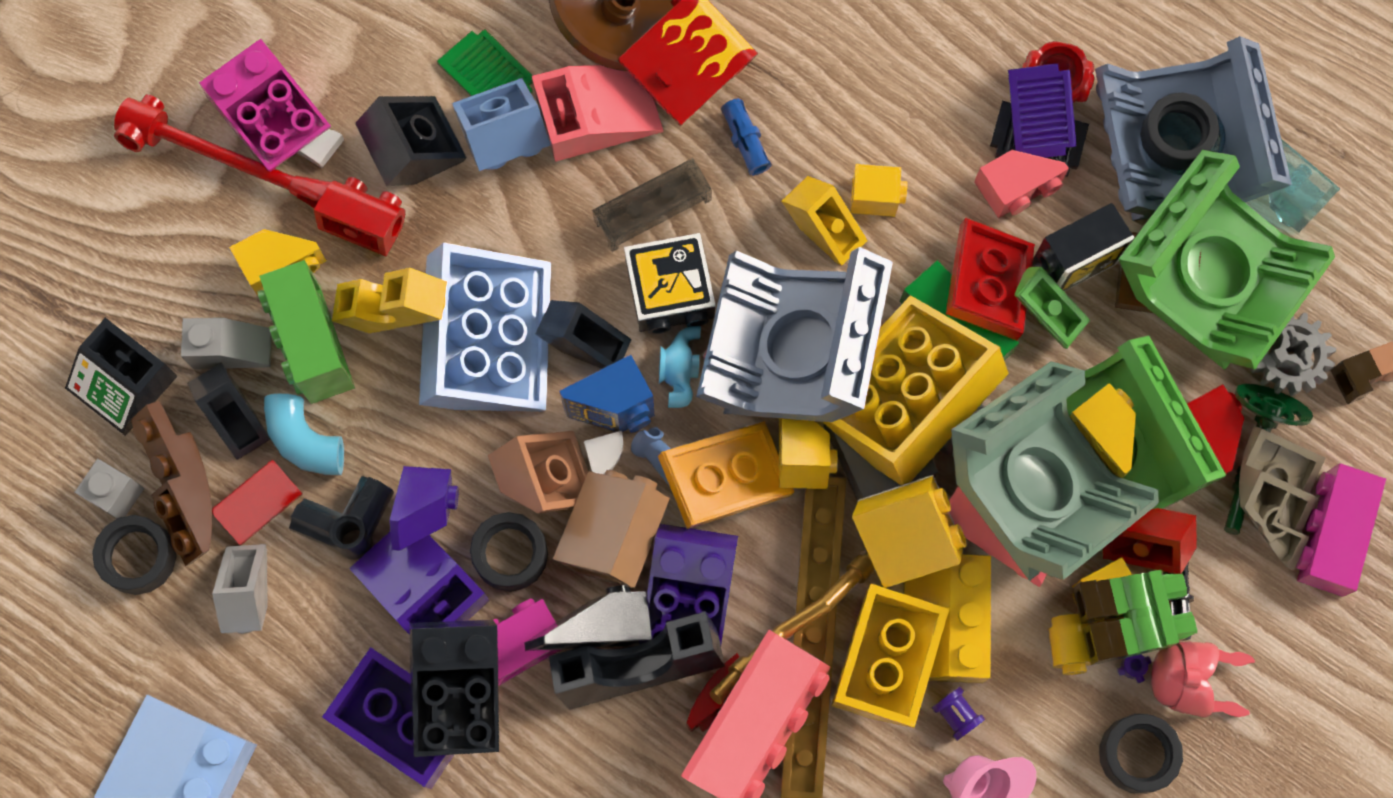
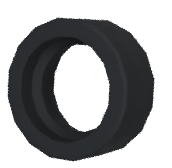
[1140,92,1219,170]
[470,512,548,592]
[92,515,177,595]
[1099,714,1183,794]

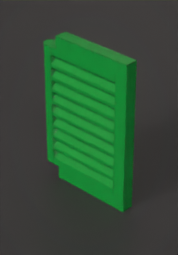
[437,29,533,96]

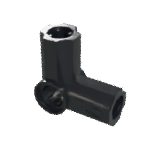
[289,476,394,560]

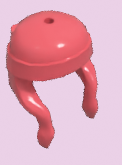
[1151,641,1255,718]

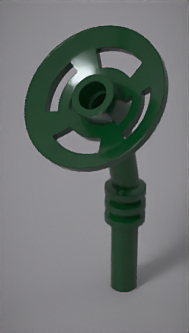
[1224,384,1313,535]

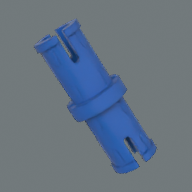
[721,98,772,176]

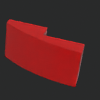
[686,653,740,732]

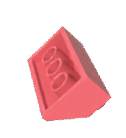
[681,630,831,798]

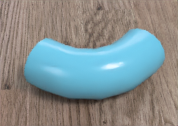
[264,394,344,475]

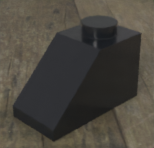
[535,300,632,369]
[187,362,271,460]

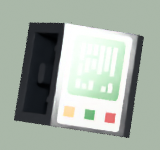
[65,317,177,436]

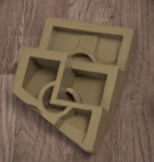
[1239,426,1326,570]

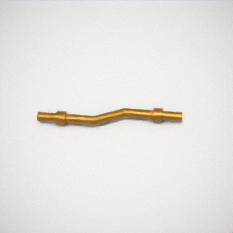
[709,552,875,705]

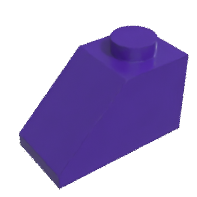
[389,466,459,551]

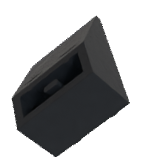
[409,620,499,757]

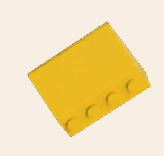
[823,295,1009,485]

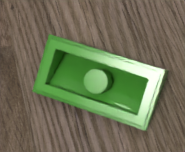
[1014,267,1090,349]

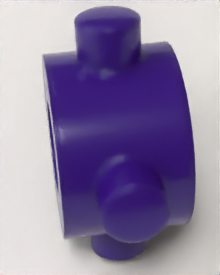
[1117,654,1152,683]

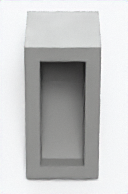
[181,318,272,369]
[212,544,268,634]

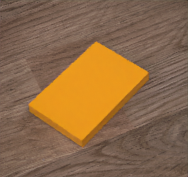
[658,421,795,529]

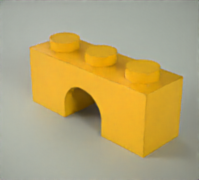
[332,267,447,334]

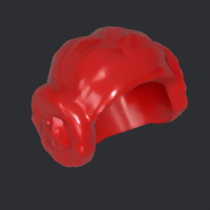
[1022,41,1095,103]

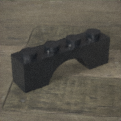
[549,611,725,710]

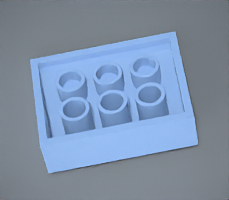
[419,243,551,412]
[94,695,257,798]

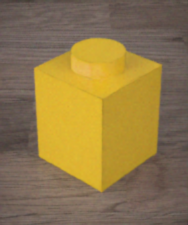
[850,164,907,217]

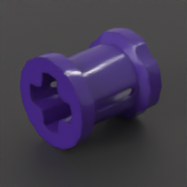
[931,686,985,741]

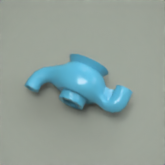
[659,326,701,408]

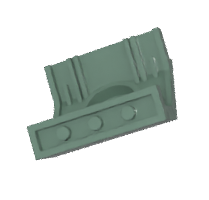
[951,361,1159,581]

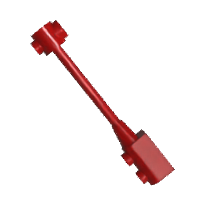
[114,94,406,257]

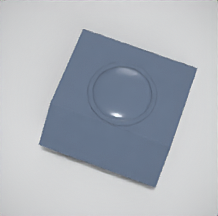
[696,247,893,422]

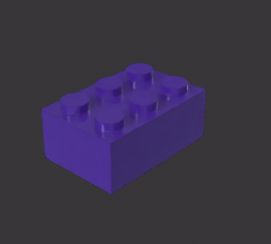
[322,647,454,789]

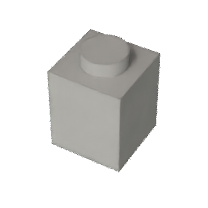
[74,458,144,518]

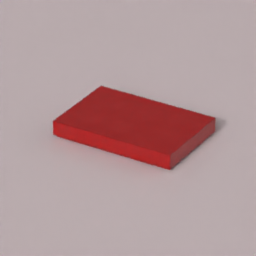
[946,218,1035,340]

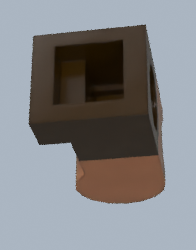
[1330,341,1393,405]

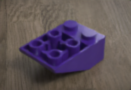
[640,524,738,645]
[349,532,490,635]

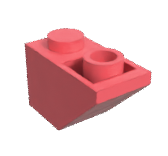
[974,150,1069,218]

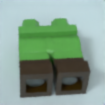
[1072,570,1198,666]

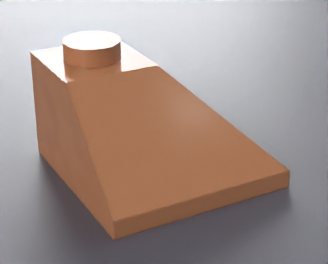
[488,431,588,514]

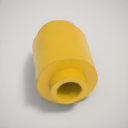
[1048,614,1091,675]

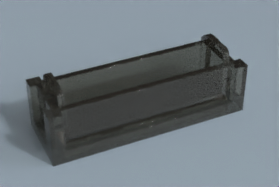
[592,158,712,252]

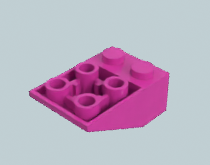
[199,38,331,172]

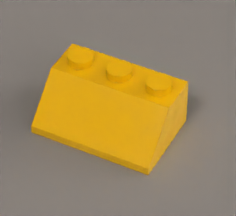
[904,554,991,683]
[831,584,949,728]

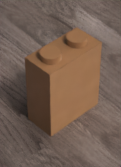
[552,470,670,588]

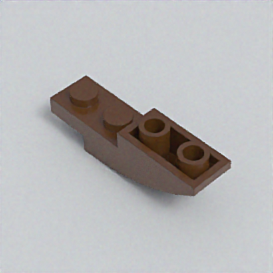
[130,401,212,566]

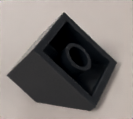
[355,96,467,186]

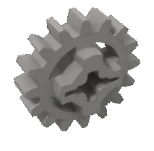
[1250,312,1336,396]

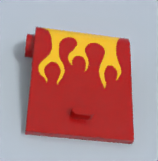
[618,0,758,126]

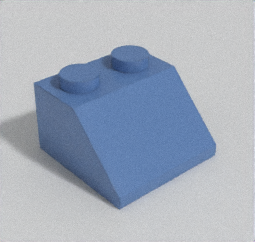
[452,78,551,171]

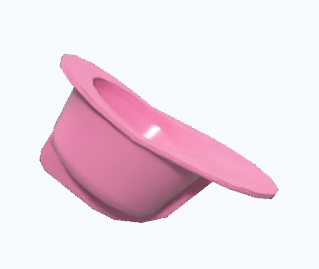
[943,755,1036,798]

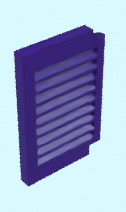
[1008,64,1076,158]

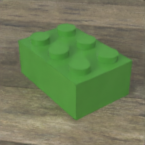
[257,260,355,404]

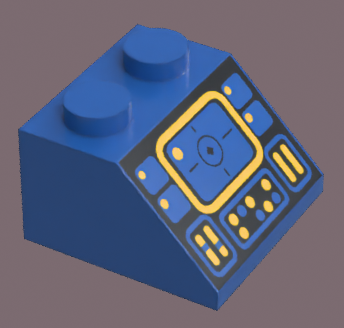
[559,355,655,433]

